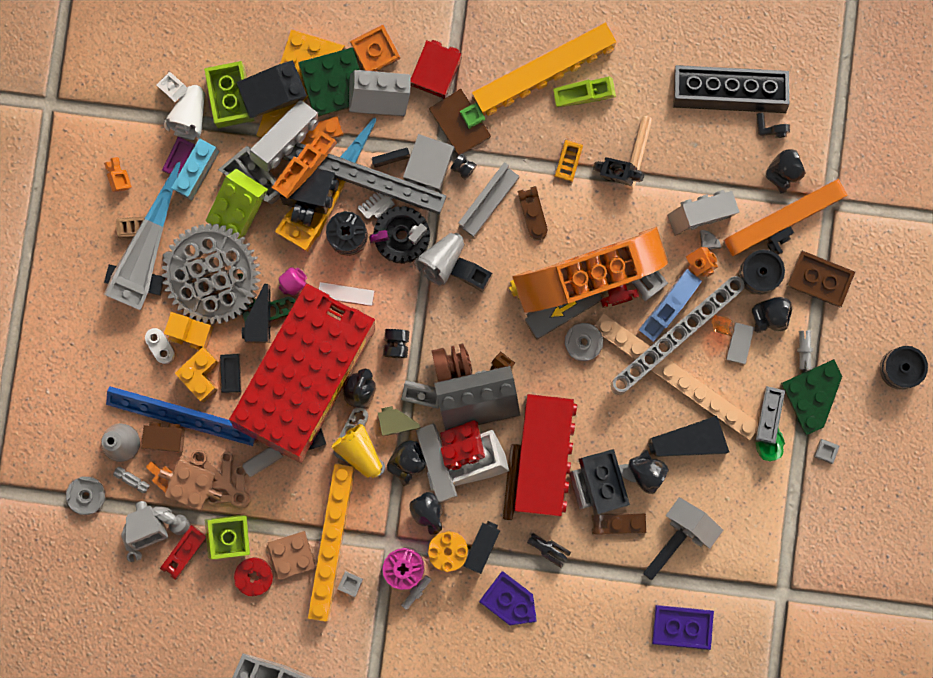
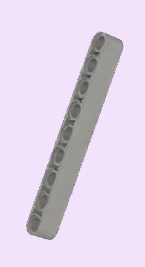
[610,276,744,395]

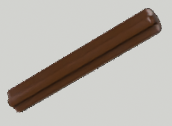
[503,444,521,520]

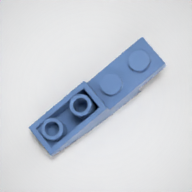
[639,269,702,342]

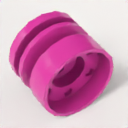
[383,548,425,590]

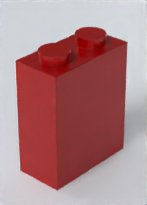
[410,40,462,99]

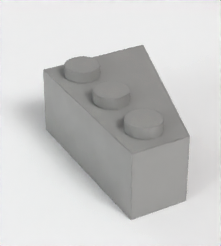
[218,146,280,204]
[667,190,739,236]

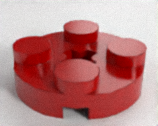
[234,557,274,597]

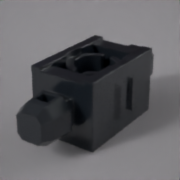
[593,157,645,186]

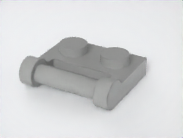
[632,271,668,301]

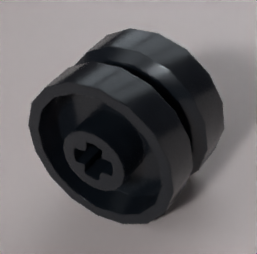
[739,249,785,295]
[880,346,928,390]

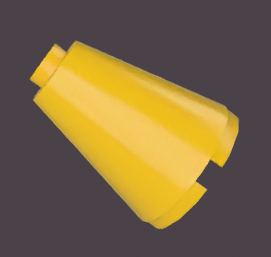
[331,424,382,479]

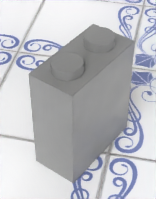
[403,134,455,192]

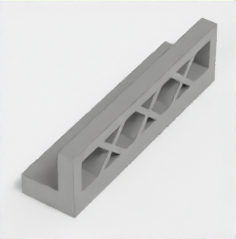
[458,162,519,237]

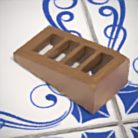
[116,216,146,239]

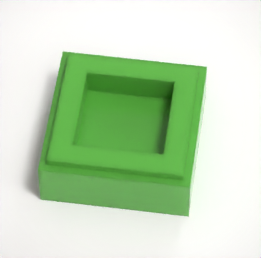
[460,103,485,129]

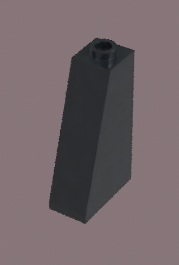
[648,416,730,457]

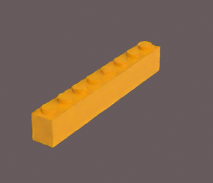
[472,22,617,116]
[308,463,355,622]

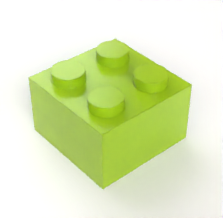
[205,515,250,559]

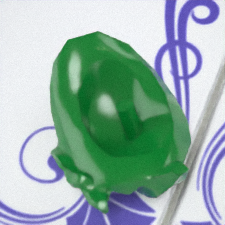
[755,427,785,462]

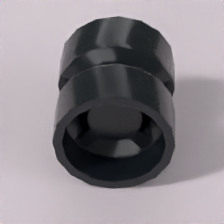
[383,329,410,358]

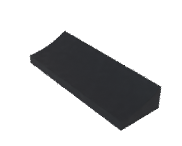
[673,65,790,113]

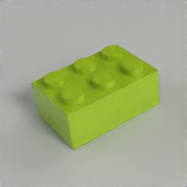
[204,61,255,128]
[205,169,268,239]

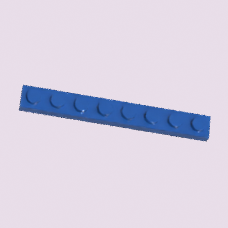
[106,386,255,446]

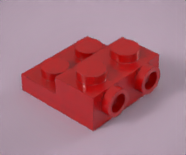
[440,420,485,470]

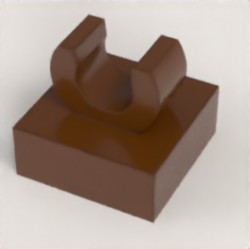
[490,351,515,370]

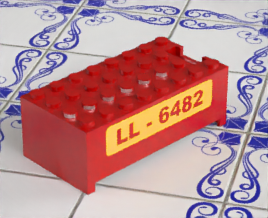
[229,283,375,464]

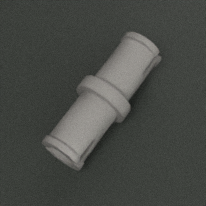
[797,331,813,369]

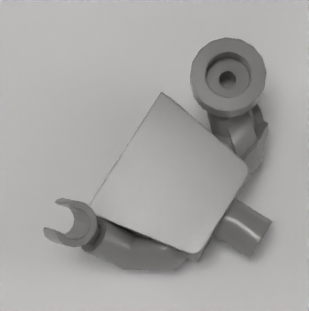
[121,501,190,562]

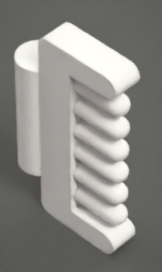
[358,192,395,220]

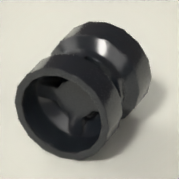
[451,153,477,180]
[291,203,315,227]

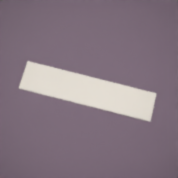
[319,282,374,306]

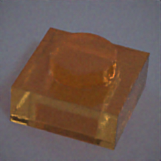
[711,315,735,337]

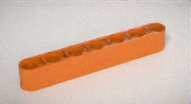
[723,179,848,257]

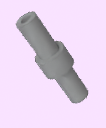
[401,575,431,610]

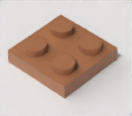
[268,531,316,580]

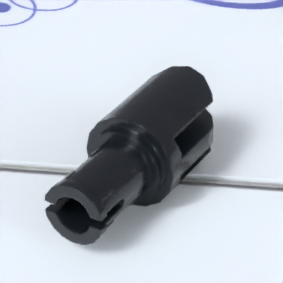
[527,533,571,568]

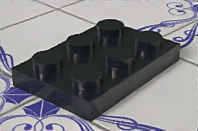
[578,449,630,515]

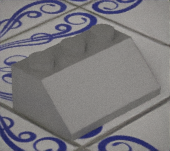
[349,70,411,116]

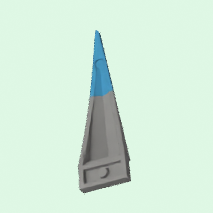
[104,162,180,310]

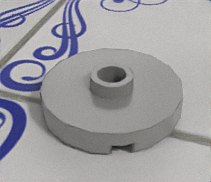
[565,323,603,361]
[66,477,105,515]

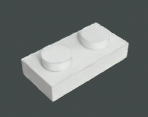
[157,72,188,102]

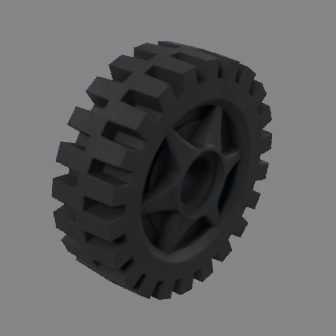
[373,206,430,264]

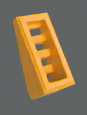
[554,139,583,182]

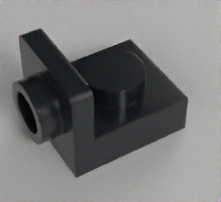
[767,226,794,255]

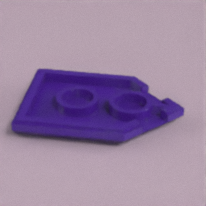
[479,571,537,625]

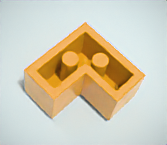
[164,312,214,350]
[175,347,219,402]

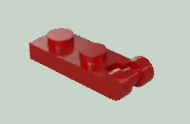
[160,525,206,580]

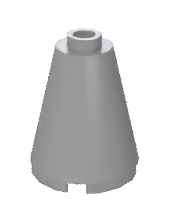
[414,233,465,286]
[101,423,140,462]

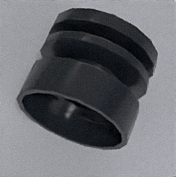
[326,211,368,256]

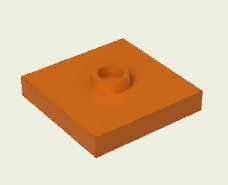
[350,25,401,72]

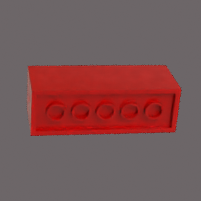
[514,394,577,516]

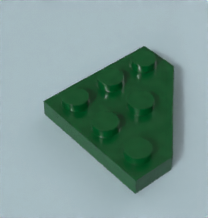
[781,359,843,436]

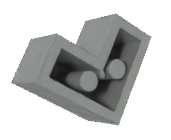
[666,497,723,549]

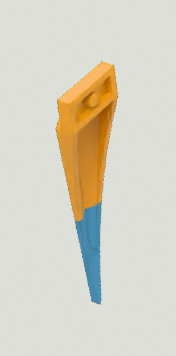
[275,118,376,252]

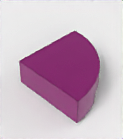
[369,230,389,243]

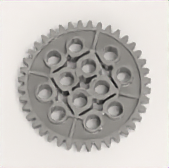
[162,224,261,324]

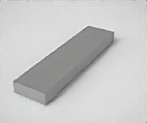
[416,424,457,503]

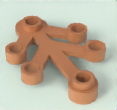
[191,450,250,508]

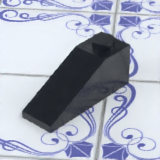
[241,284,271,343]

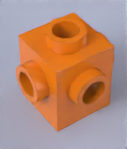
[685,247,718,278]

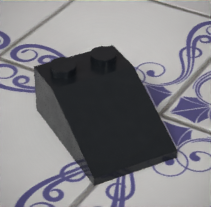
[236,60,307,118]

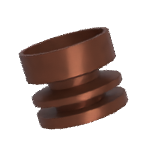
[431,343,473,382]

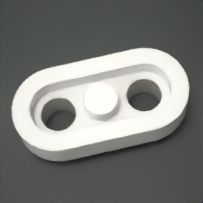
[145,328,175,364]

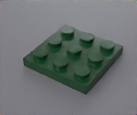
[298,47,359,117]

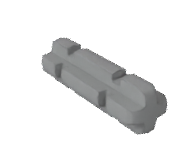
[113,467,150,493]

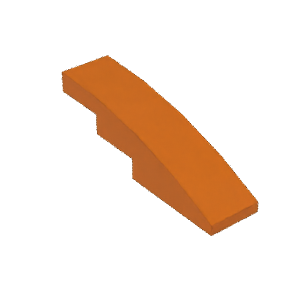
[272,131,337,199]

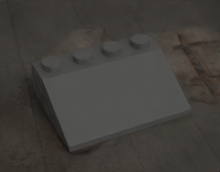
[434,366,521,431]

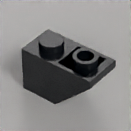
[451,257,493,292]

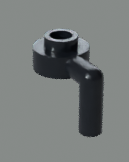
[756,113,790,138]

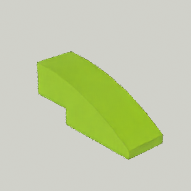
[553,76,616,107]

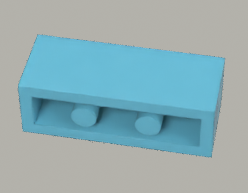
[172,138,219,201]

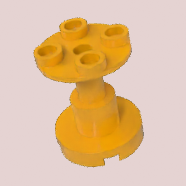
[428,531,468,572]

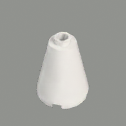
[164,85,205,140]

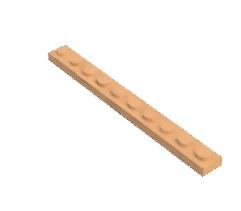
[595,313,758,441]

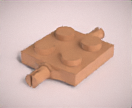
[158,460,222,510]

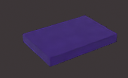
[652,605,714,650]

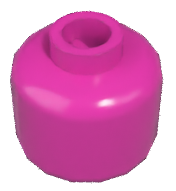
[278,267,307,296]

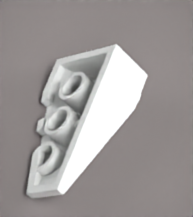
[427,430,509,491]

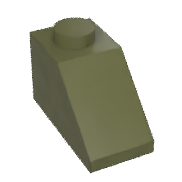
[378,406,421,436]

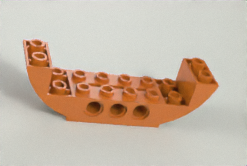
[512,226,668,313]

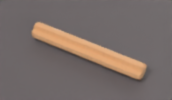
[624,116,652,189]

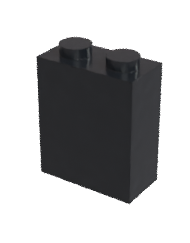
[280,169,339,214]
[463,521,500,574]

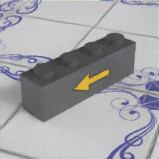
[525,293,603,340]

